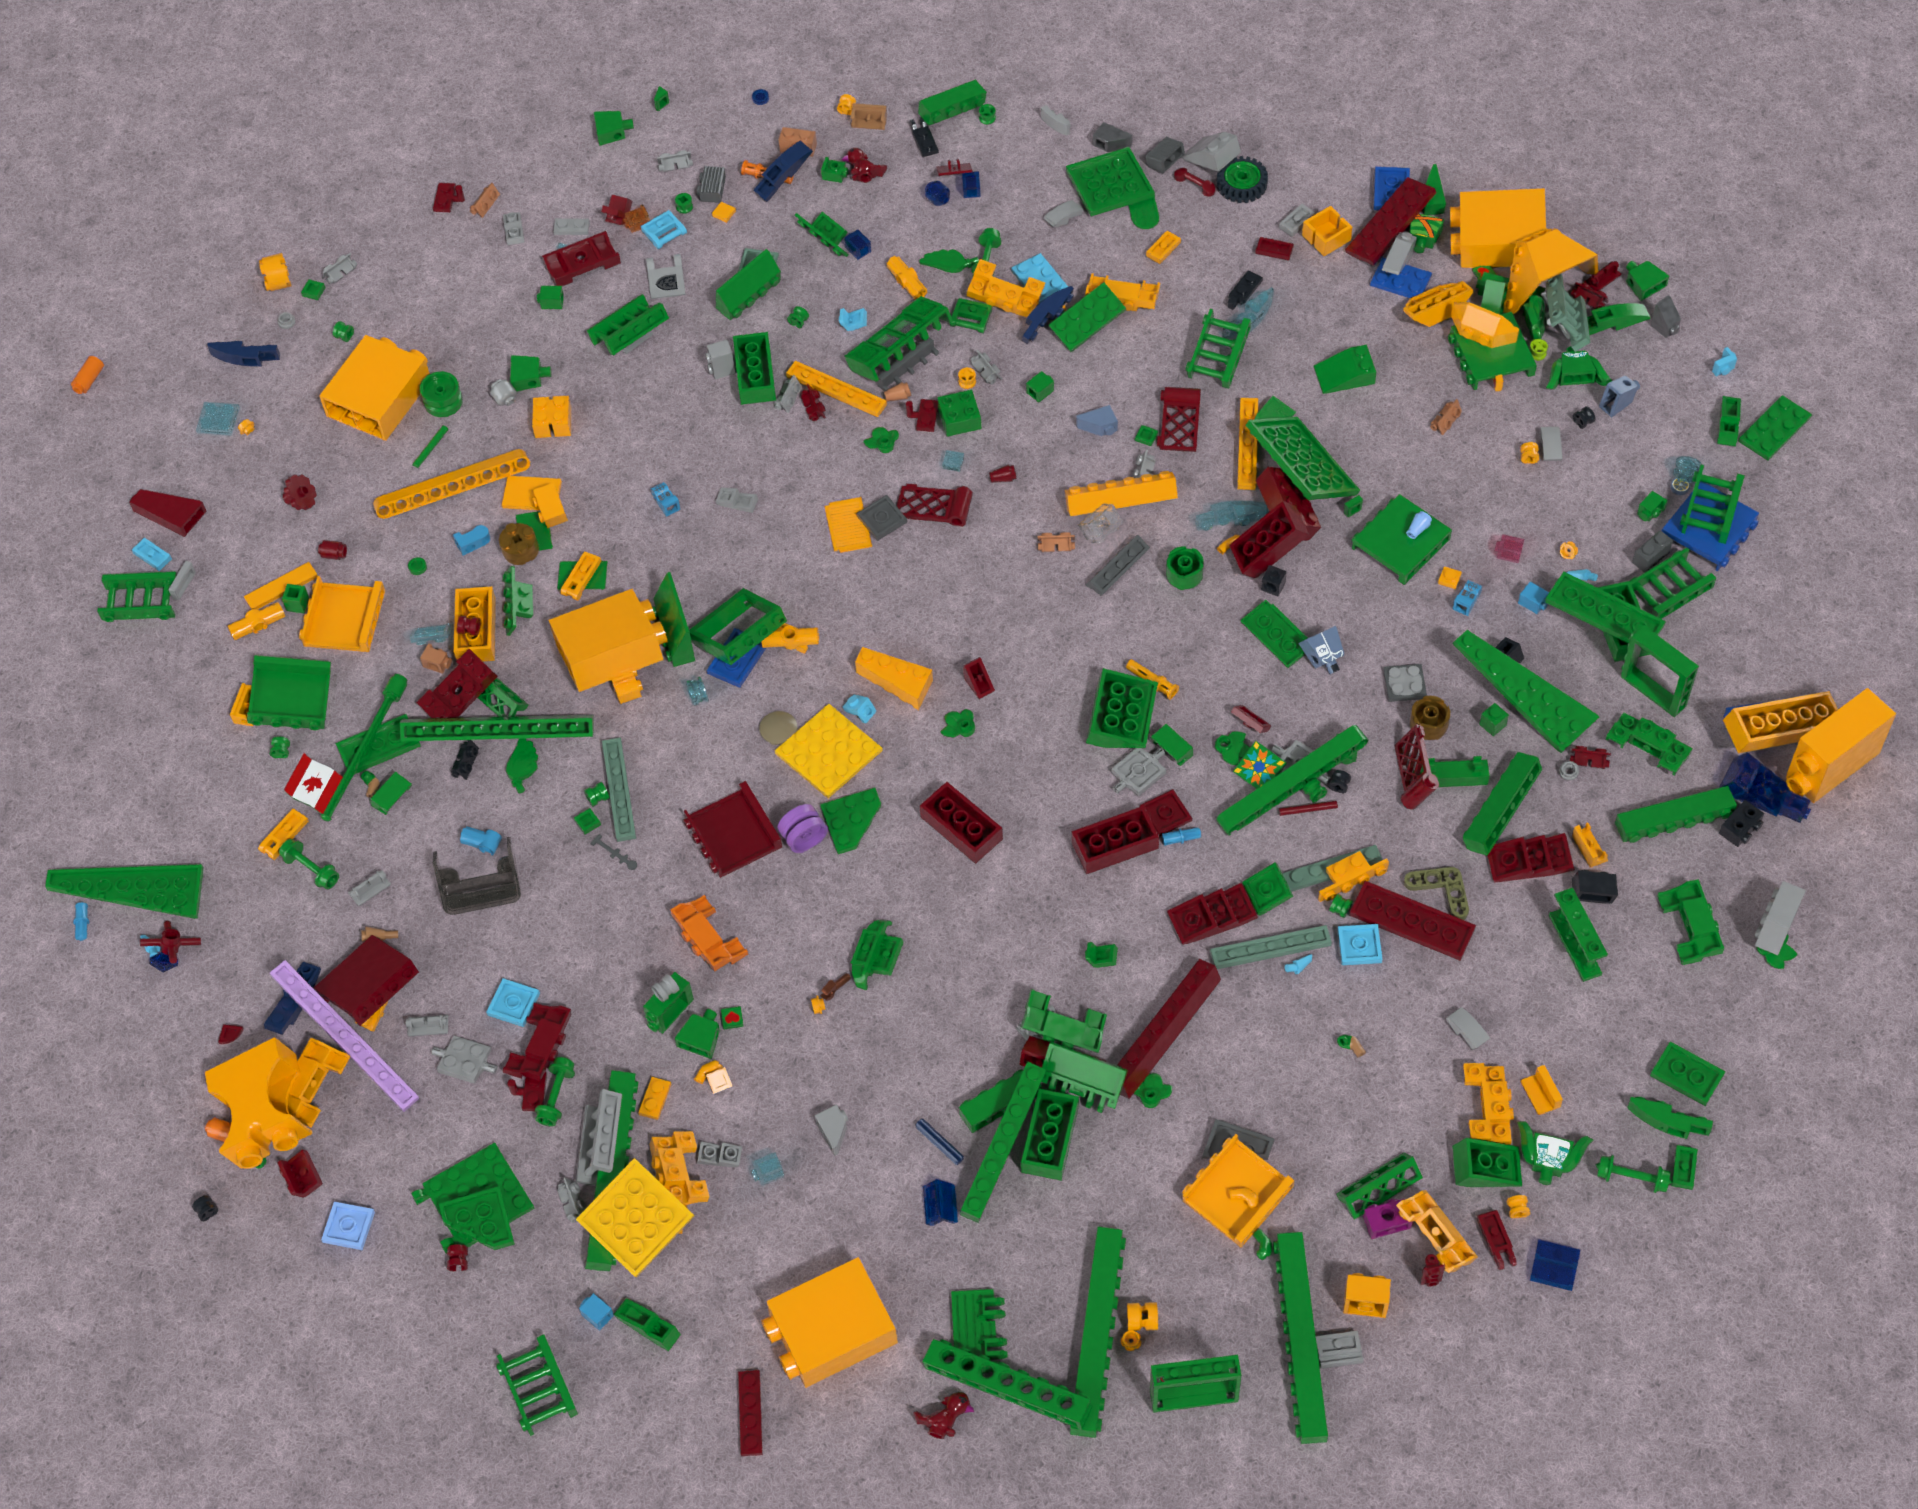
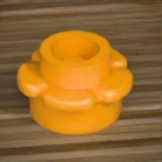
[238,419,255,435]
[1560,541,1578,559]
[811,995,826,1014]
[1120,1330,1142,1351]

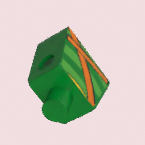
[1409,214,1444,253]

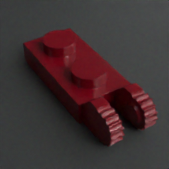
[1476,1210,1517,1270]

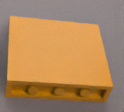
[299,576,385,652]
[1182,1134,1295,1248]

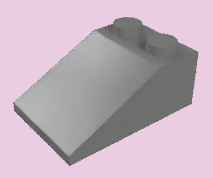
[1181,132,1241,172]

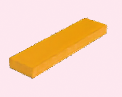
[244,562,318,610]

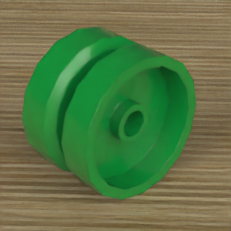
[420,371,463,417]

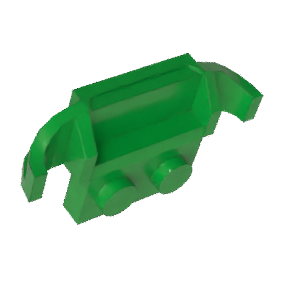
[850,920,904,990]

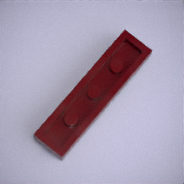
[738,1370,763,1457]

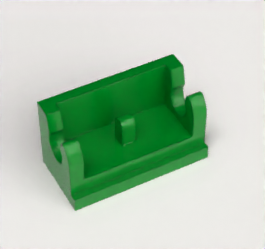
[1481,279,1508,314]
[1151,724,1194,766]
[370,772,412,815]

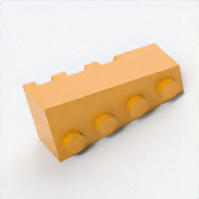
[855,647,933,711]

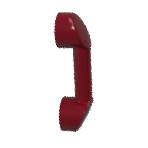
[1174,168,1216,197]

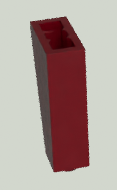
[129,489,207,537]

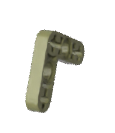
[1404,867,1469,920]

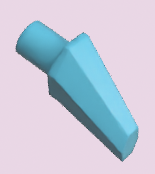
[1567,569,1598,581]
[140,935,161,959]
[1285,954,1312,974]

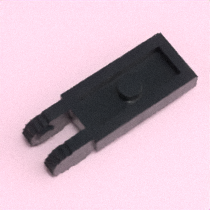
[909,117,939,157]

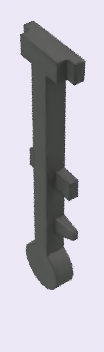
[590,834,637,870]

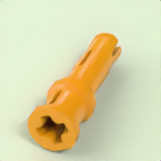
[1126,659,1179,700]

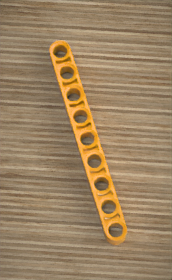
[373,449,530,519]

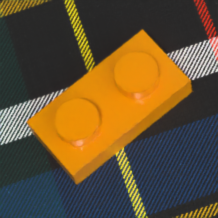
[1146,231,1181,264]
[638,1077,671,1120]

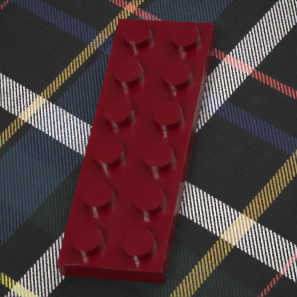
[1345,177,1436,266]
[1349,881,1476,961]

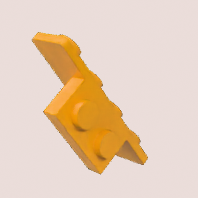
[1318,851,1389,902]

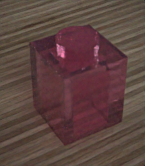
[1495,534,1524,563]

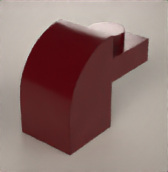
[601,195,633,225]

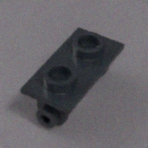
[451,740,479,780]

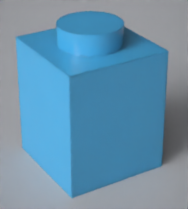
[1518,582,1549,614]
[579,1293,614,1331]

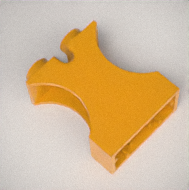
[205,1037,313,1169]

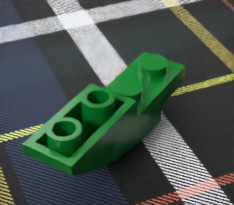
[1587,303,1650,335]
[1627,1097,1713,1139]

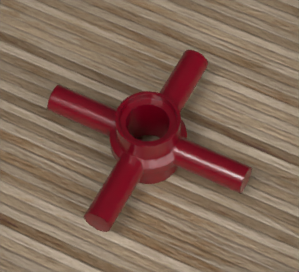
[140,921,201,963]

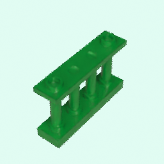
[587,294,669,356]
[1186,309,1251,389]
[1680,464,1745,544]
[1630,548,1716,619]
[97,572,177,622]
[1549,888,1608,982]
[496,1334,578,1436]

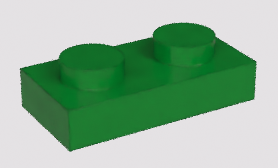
[1671,1145,1698,1190]

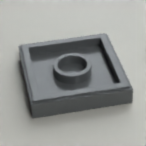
[857,495,908,541]

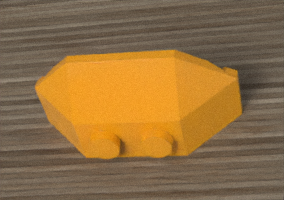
[1403,281,1473,327]
[1451,302,1519,348]

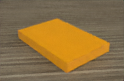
[502,476,562,510]

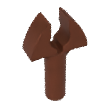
[820,973,851,1001]

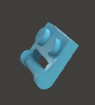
[641,210,687,250]

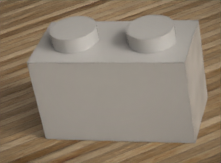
[705,340,735,379]

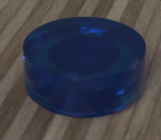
[752,89,769,105]

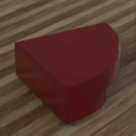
[218,1024,244,1044]

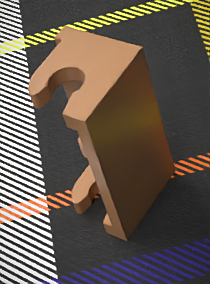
[851,103,887,130]

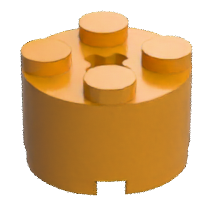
[259,253,292,292]

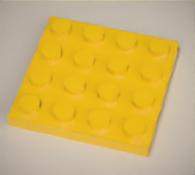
[775,704,883,799]
[576,1158,695,1278]

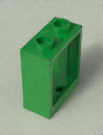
[643,972,694,1034]

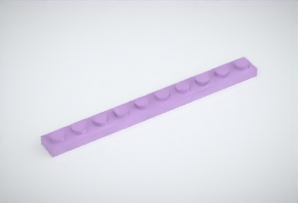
[270,960,419,1112]

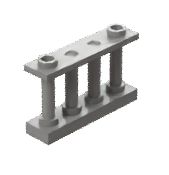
[576,1089,622,1186]

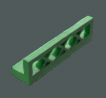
[478,678,529,717]
[1336,1152,1423,1220]

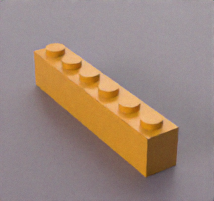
[1065,471,1178,516]

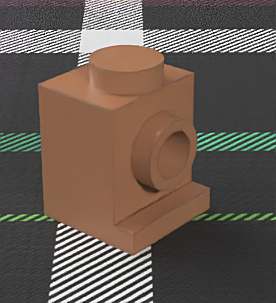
[420,643,452,674]

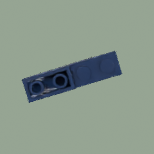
[753,141,813,202]
[1022,286,1074,344]
[207,341,280,367]
[264,962,321,1035]

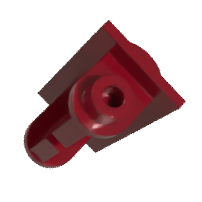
[1584,261,1622,291]
[1571,282,1609,309]
[801,384,826,421]
[1570,746,1611,769]
[1420,1254,1445,1287]

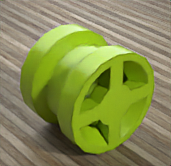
[1530,339,1548,361]

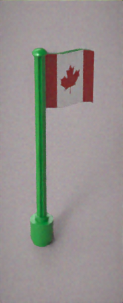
[284,674,408,822]

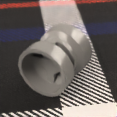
[651,974,680,1002]

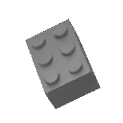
[1754,881,1806,955]

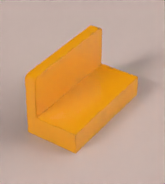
[1521,1065,1563,1115]

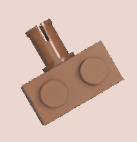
[779,127,817,157]

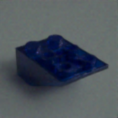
[1719,752,1790,817]

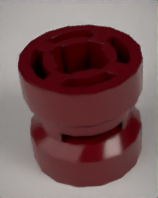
[457,616,481,636]
[447,1245,468,1272]

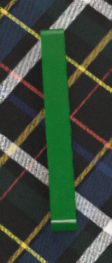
[1216,725,1369,836]

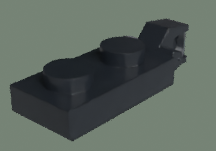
[1227,270,1263,310]

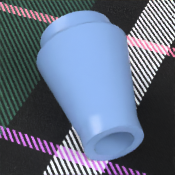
[1406,511,1432,539]

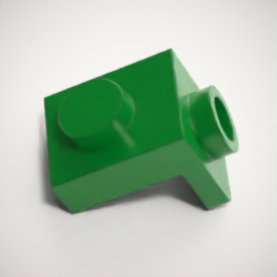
[1085,942,1118,968]

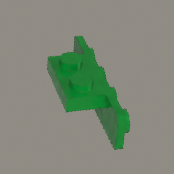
[794,212,849,257]
[503,566,533,636]

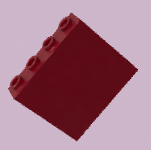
[683,781,782,878]
[313,935,419,1026]

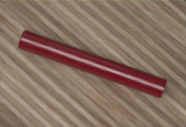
[1279,801,1338,816]

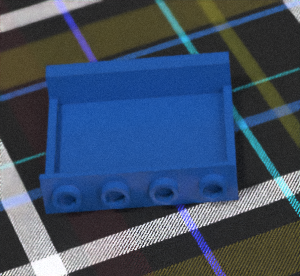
[1662,482,1759,571]

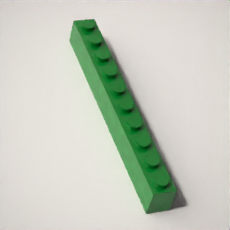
[400,715,594,742]
[585,1070,639,1271]
[1070,1227,1126,1438]
[1273,1232,1328,1444]

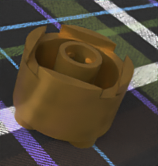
[499,523,539,565]
[1410,695,1450,740]

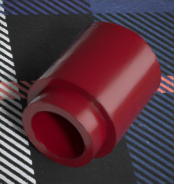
[318,540,347,560]

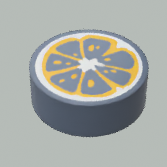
[1671,477,1690,495]

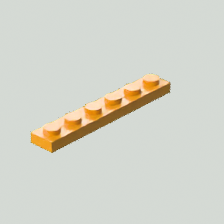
[786,361,887,417]
[1237,398,1258,490]

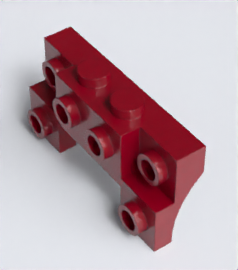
[503,1003,572,1081]

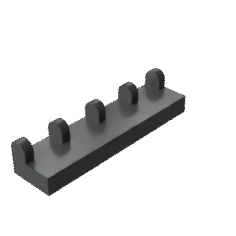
[878,337,939,392]
[1086,535,1150,596]

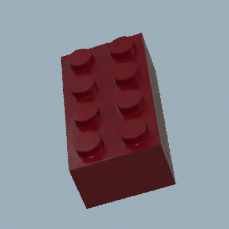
[1256,466,1321,541]
[1229,501,1309,578]
[920,782,1003,864]
[1071,806,1159,875]

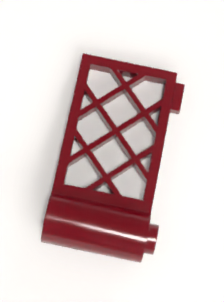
[1157,387,1201,452]
[897,483,973,527]
[1394,724,1439,810]

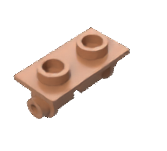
[470,183,500,218]
[1430,399,1462,435]
[1038,532,1075,552]

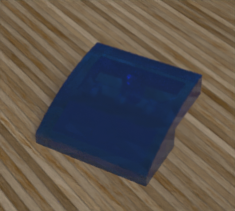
[1530,1239,1580,1291]

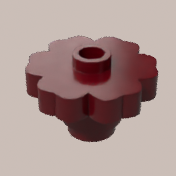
[283,474,317,510]

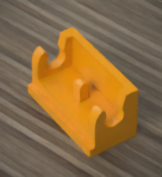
[230,683,254,726]
[1572,823,1608,868]

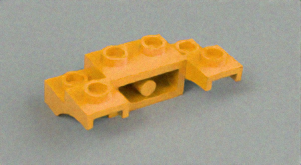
[966,259,1045,317]
[1085,273,1160,311]
[288,1038,350,1128]
[1463,1063,1514,1145]
[649,1131,710,1206]
[1396,1190,1478,1273]

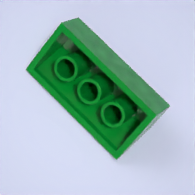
[716,249,781,320]

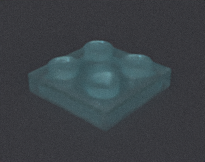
[196,402,240,436]
[410,624,451,645]

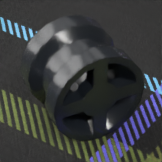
[1573,406,1596,429]
[1328,770,1351,794]
[192,1195,218,1222]

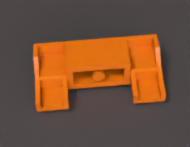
[670,895,748,972]

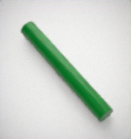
[412,425,448,468]

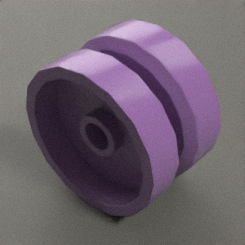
[777,804,828,853]

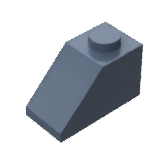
[1076,405,1118,436]

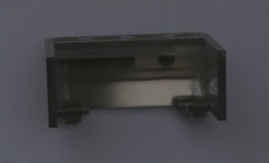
[432,837,521,915]

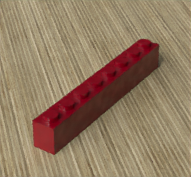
[1116,959,1221,1099]

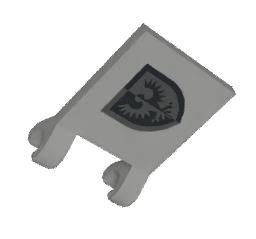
[646,254,686,299]

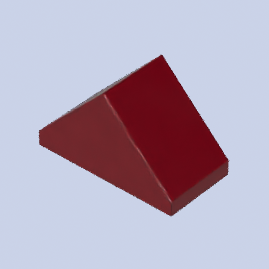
[963,657,995,699]

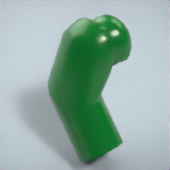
[1253,1229,1272,1260]

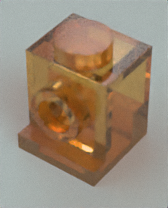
[623,204,650,233]

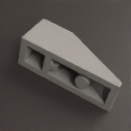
[1382,232,1417,275]

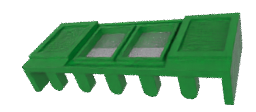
[844,296,953,382]

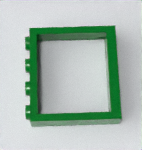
[689,588,787,665]
[1621,625,1699,718]
[1150,1355,1242,1413]

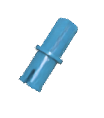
[1162,827,1201,846]
[73,902,89,941]

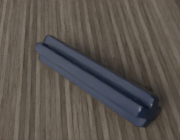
[915,1119,964,1165]

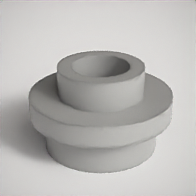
[278,312,295,329]
[1559,761,1579,780]

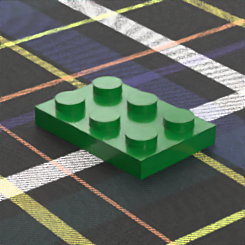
[1650,1041,1726,1107]

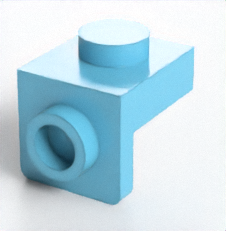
[839,308,867,331]
[1712,347,1737,376]
[842,694,876,723]

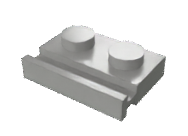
[1316,1331,1364,1369]

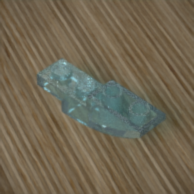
[1222,287,1274,339]
[1195,501,1269,531]

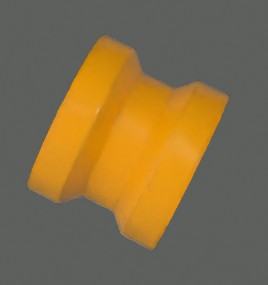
[837,94,856,115]
[958,367,976,389]
[1520,442,1539,464]
[1507,1195,1530,1218]

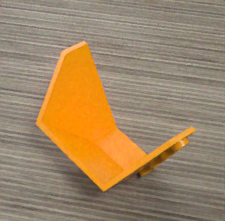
[1503,228,1598,314]

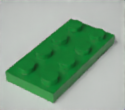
[1049,282,1126,352]
[1738,395,1812,461]
[335,714,421,774]

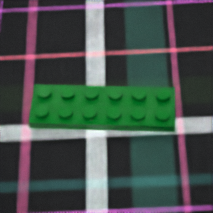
[1545,571,1666,653]

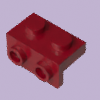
[277,1149,323,1198]

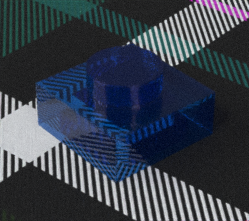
[149,952,178,972]

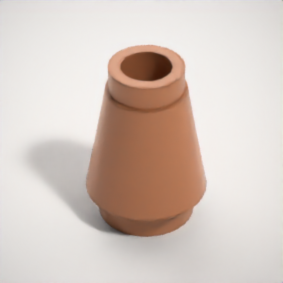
[884,382,912,402]

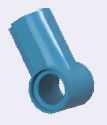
[460,826,502,855]

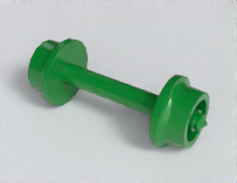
[971,228,1002,276]
[279,839,339,890]
[535,1057,575,1127]
[1595,1154,1672,1193]

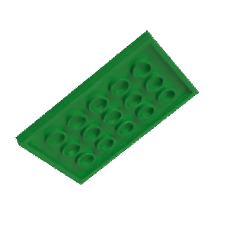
[1245,417,1360,500]

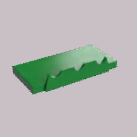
[1240,599,1308,668]

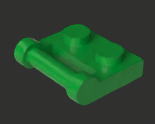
[950,298,993,334]

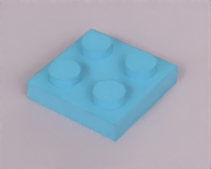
[1338,924,1383,965]
[486,979,540,1027]

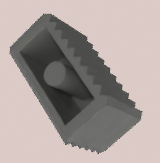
[1146,136,1185,174]
[697,166,726,203]
[1632,531,1673,572]

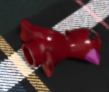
[842,148,887,183]
[913,1391,974,1439]

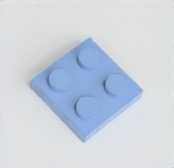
[321,1202,375,1250]

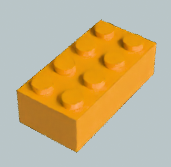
[454,586,496,662]

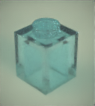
[751,1152,784,1186]

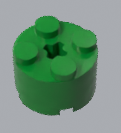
[1166,546,1204,590]

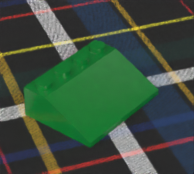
[652,572,695,667]
[1086,668,1158,748]

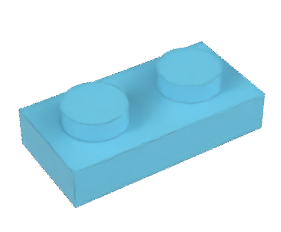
[132,538,172,571]

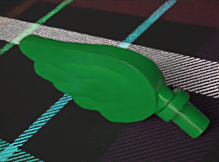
[919,249,979,273]
[506,738,538,794]

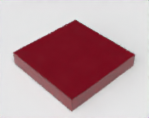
[1139,789,1193,837]

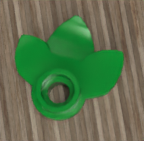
[863,427,899,453]
[940,709,975,738]
[1215,731,1250,765]
[1757,934,1797,969]
[1134,1073,1172,1108]

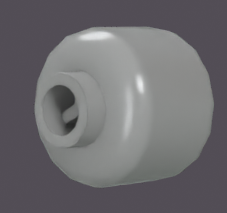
[490,379,517,406]

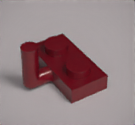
[433,183,465,213]
[905,399,938,432]
[507,1072,547,1111]

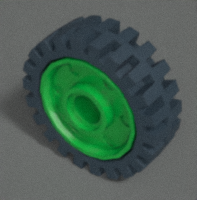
[1217,156,1268,203]

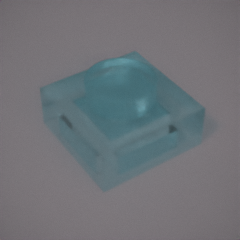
[942,450,964,472]

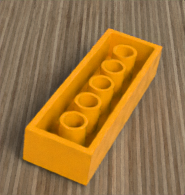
[1723,691,1838,753]

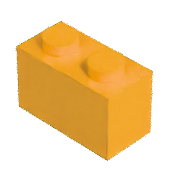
[532,483,568,528]

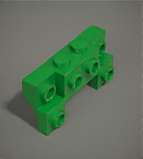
[1605,712,1693,776]
[1657,879,1724,965]
[1021,989,1107,1053]

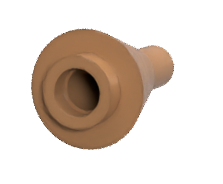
[361,926,398,942]

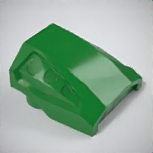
[1523,295,1546,340]

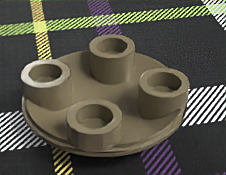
[759,711,797,745]

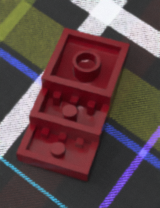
[1488,833,1575,883]
[1167,883,1258,945]

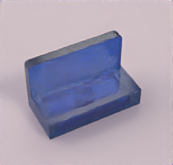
[923,1179,958,1226]

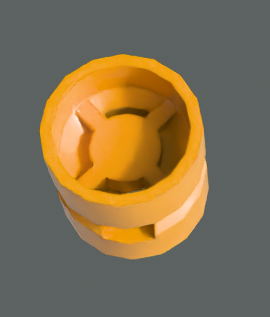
[1127,1302,1158,1331]

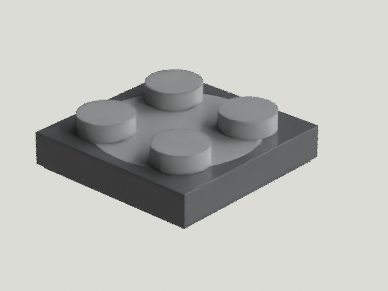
[1383,664,1427,702]

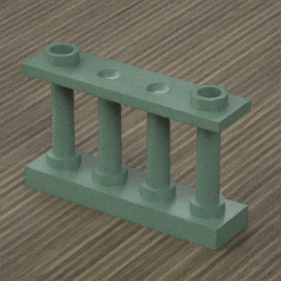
[1546,274,1591,352]

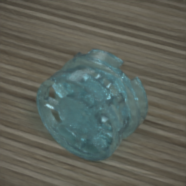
[1673,456,1701,482]
[686,677,709,706]

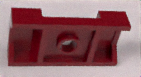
[542,231,621,286]
[416,649,498,719]

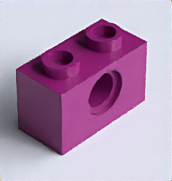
[1363,1199,1413,1240]

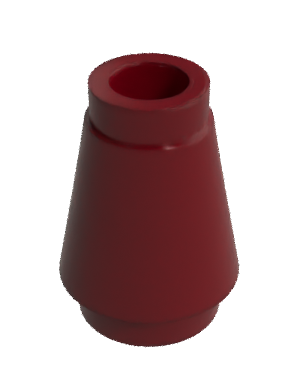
[989,464,1017,483]

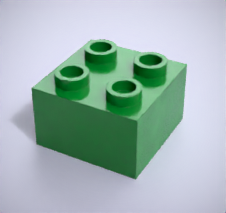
[937,390,982,437]

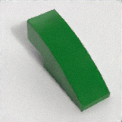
[1717,396,1741,447]
[614,1298,681,1352]

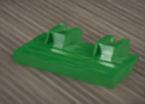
[1042,1042,1128,1113]
[951,1289,1008,1373]

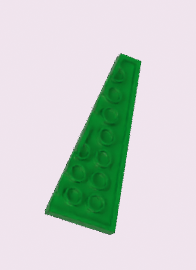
[1452,630,1599,753]
[45,864,204,919]

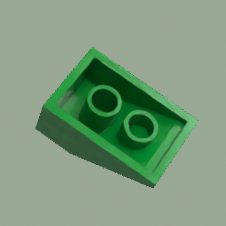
[1314,344,1377,394]
[1452,1138,1522,1188]

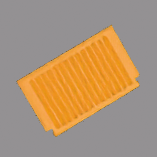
[824,497,872,553]

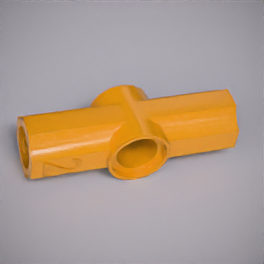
[886,256,927,300]
[227,602,286,640]
[762,625,819,650]

